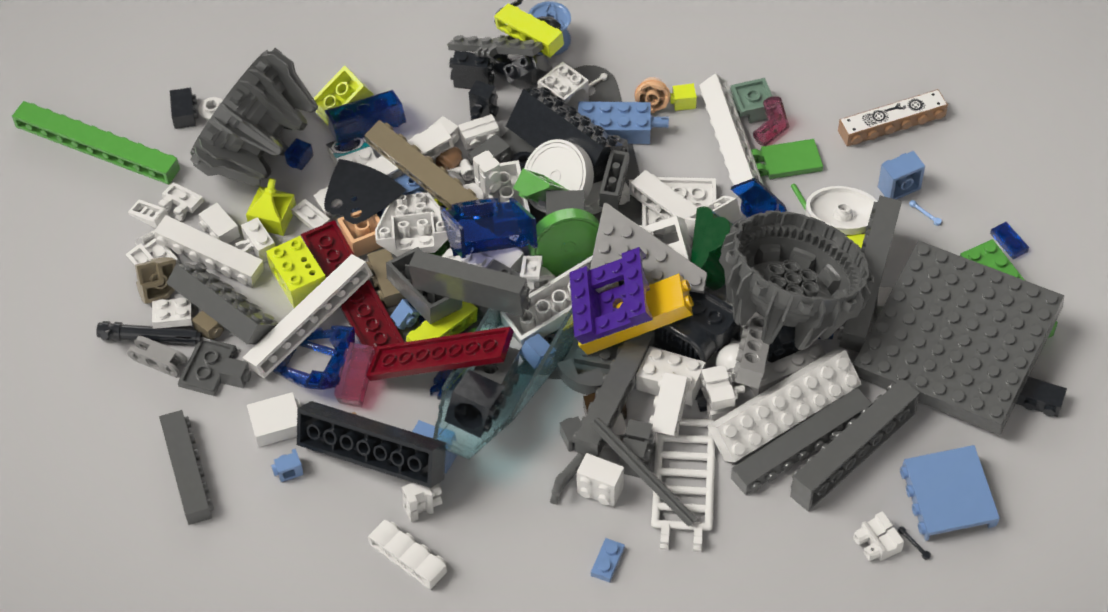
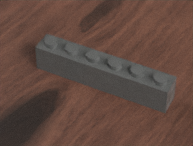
[159,410,214,525]

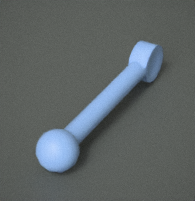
[909,200,942,226]

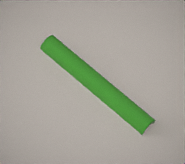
[791,183,806,211]

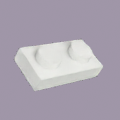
[292,199,331,229]

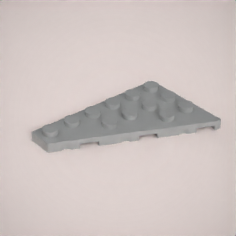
[590,203,708,294]

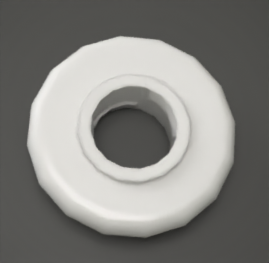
[198,97,223,120]

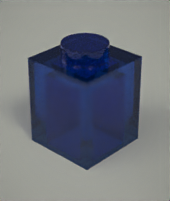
[284,138,314,171]

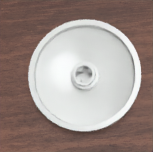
[806,186,878,235]

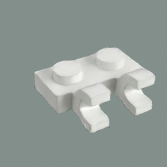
[158,182,204,222]

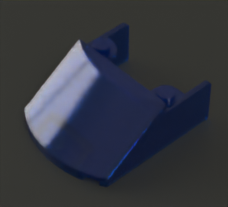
[440,198,538,259]

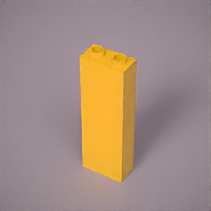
[578,274,693,355]

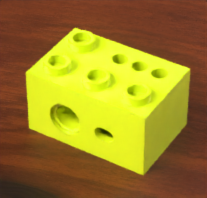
[266,236,326,308]

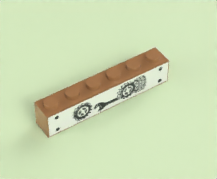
[838,89,948,146]

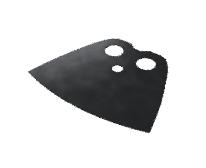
[324,159,407,224]

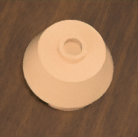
[634,77,670,113]

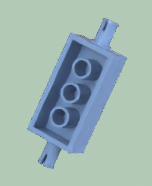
[578,101,669,144]

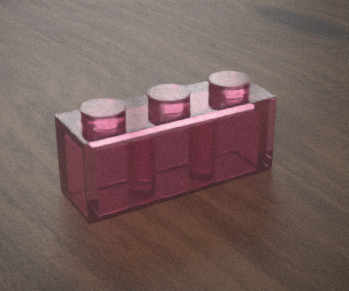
[334,342,376,408]

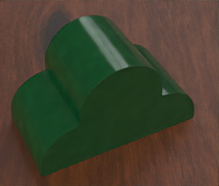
[691,206,733,291]

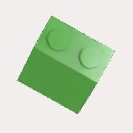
[513,168,569,203]

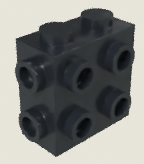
[449,51,494,89]

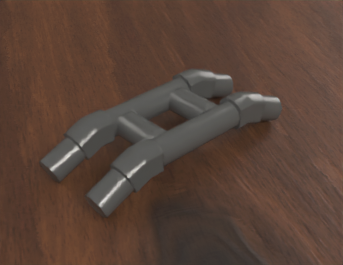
[550,452,585,504]

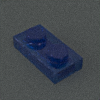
[990,222,1029,259]

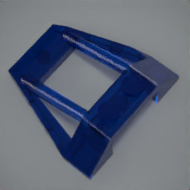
[273,325,355,390]

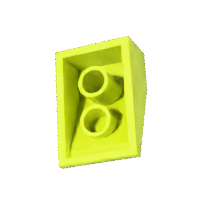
[313,66,374,126]

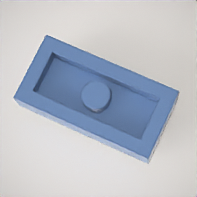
[591,538,625,583]

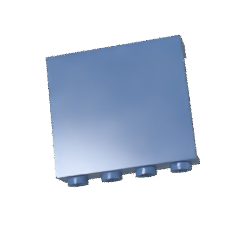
[900,445,1000,541]

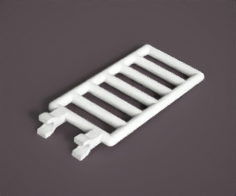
[651,418,716,552]

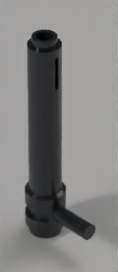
[96,321,202,345]

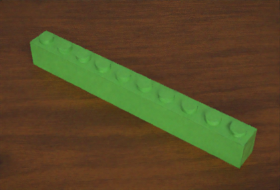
[12,101,180,185]

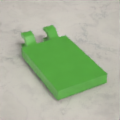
[751,139,823,179]

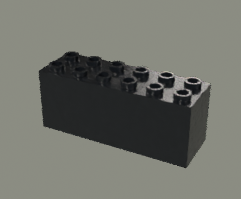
[505,87,623,184]

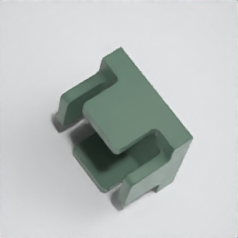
[730,78,776,124]

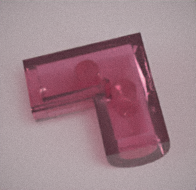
[753,96,789,146]

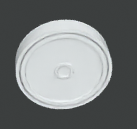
[524,139,594,213]

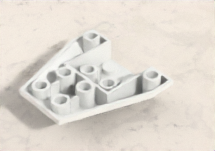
[375,192,452,257]

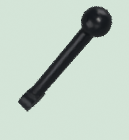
[898,526,931,560]

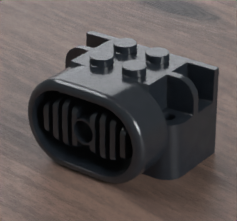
[652,290,741,363]

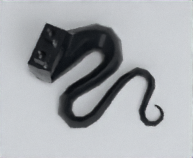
[490,0,561,89]

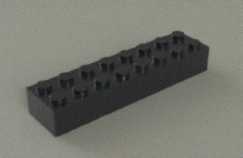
[297,401,446,488]

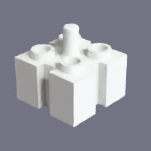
[701,365,745,421]

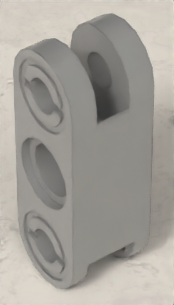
[127,336,187,376]

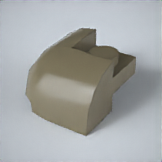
[135,257,176,304]

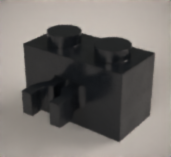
[469,80,499,120]

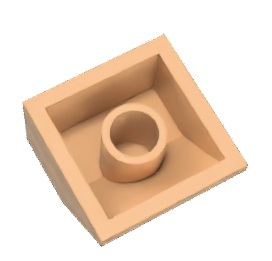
[337,210,382,257]

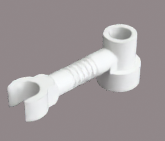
[447,159,475,181]

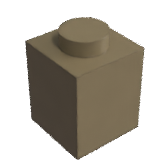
[192,311,224,340]

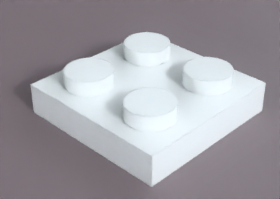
[152,297,192,329]

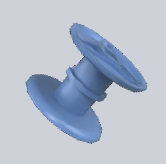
[528,1,571,56]

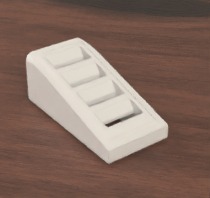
[128,199,170,229]

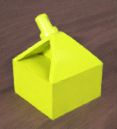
[246,178,296,236]

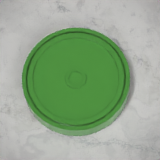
[528,208,599,277]

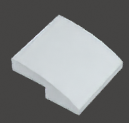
[126,238,180,265]

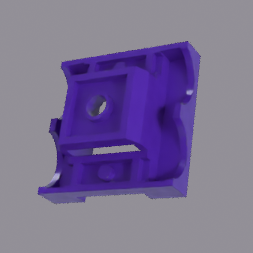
[569,247,653,344]

